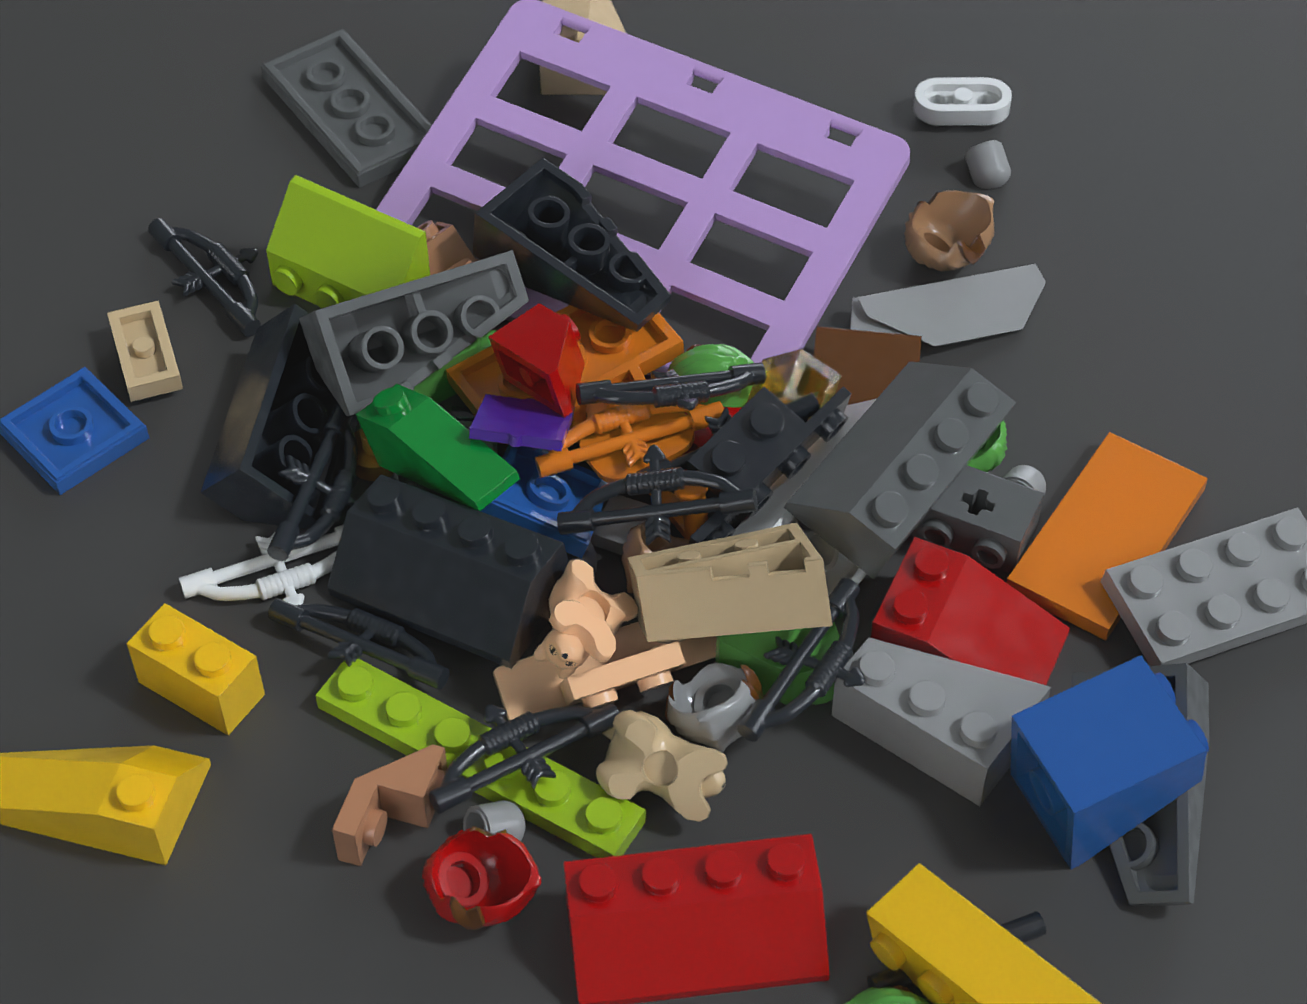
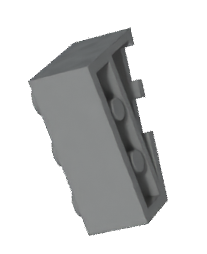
[832,638,1051,806]

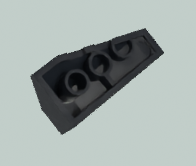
[473,158,671,332]

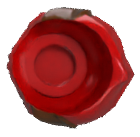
[422,826,542,930]

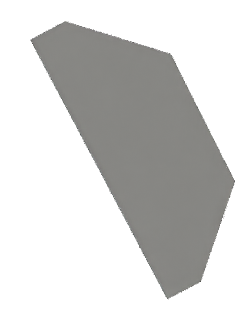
[857,264,1046,347]

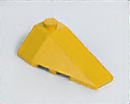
[0,745,211,865]

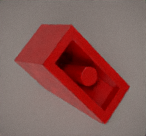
[488,303,585,418]

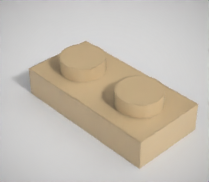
[107,301,183,402]

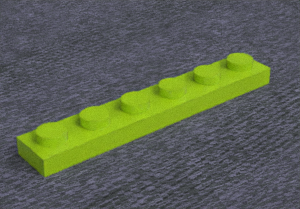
[315,658,646,858]

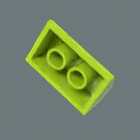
[266,175,430,309]

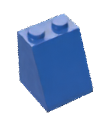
[1011,655,1209,869]

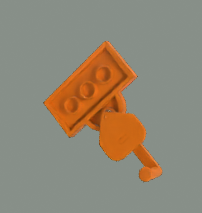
[446,305,709,540]

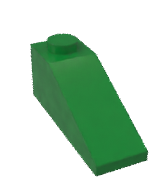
[356,383,520,511]

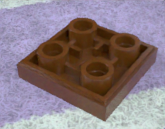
[809,326,922,418]

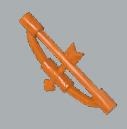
[535,401,724,478]

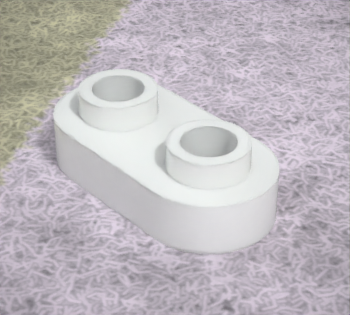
[913,77,1012,126]

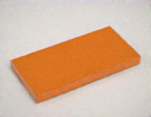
[1006,432,1208,641]

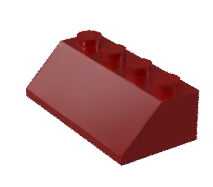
[564,834,830,1004]

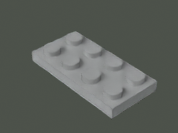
[1100,507,1307,666]

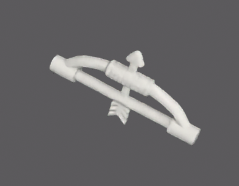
[179,525,344,605]

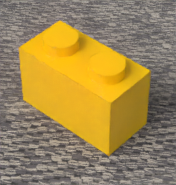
[127,603,265,736]

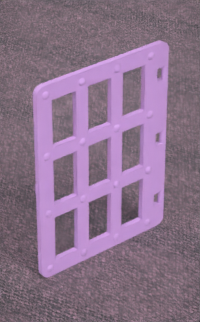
[376,0,910,396]

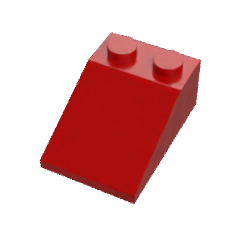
[871,537,1070,685]

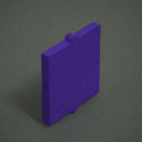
[469,394,575,451]

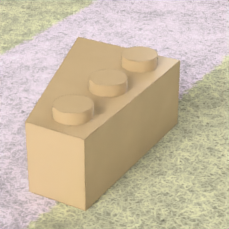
[627,522,833,644]

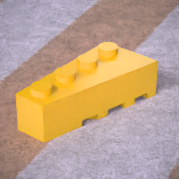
[866,863,1101,1004]

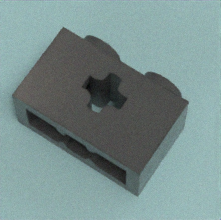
[911,465,1044,574]

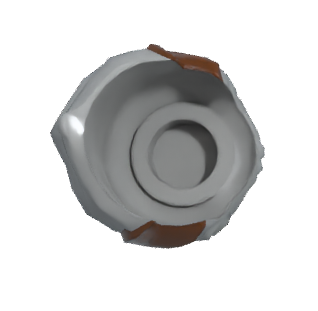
[665,662,763,753]

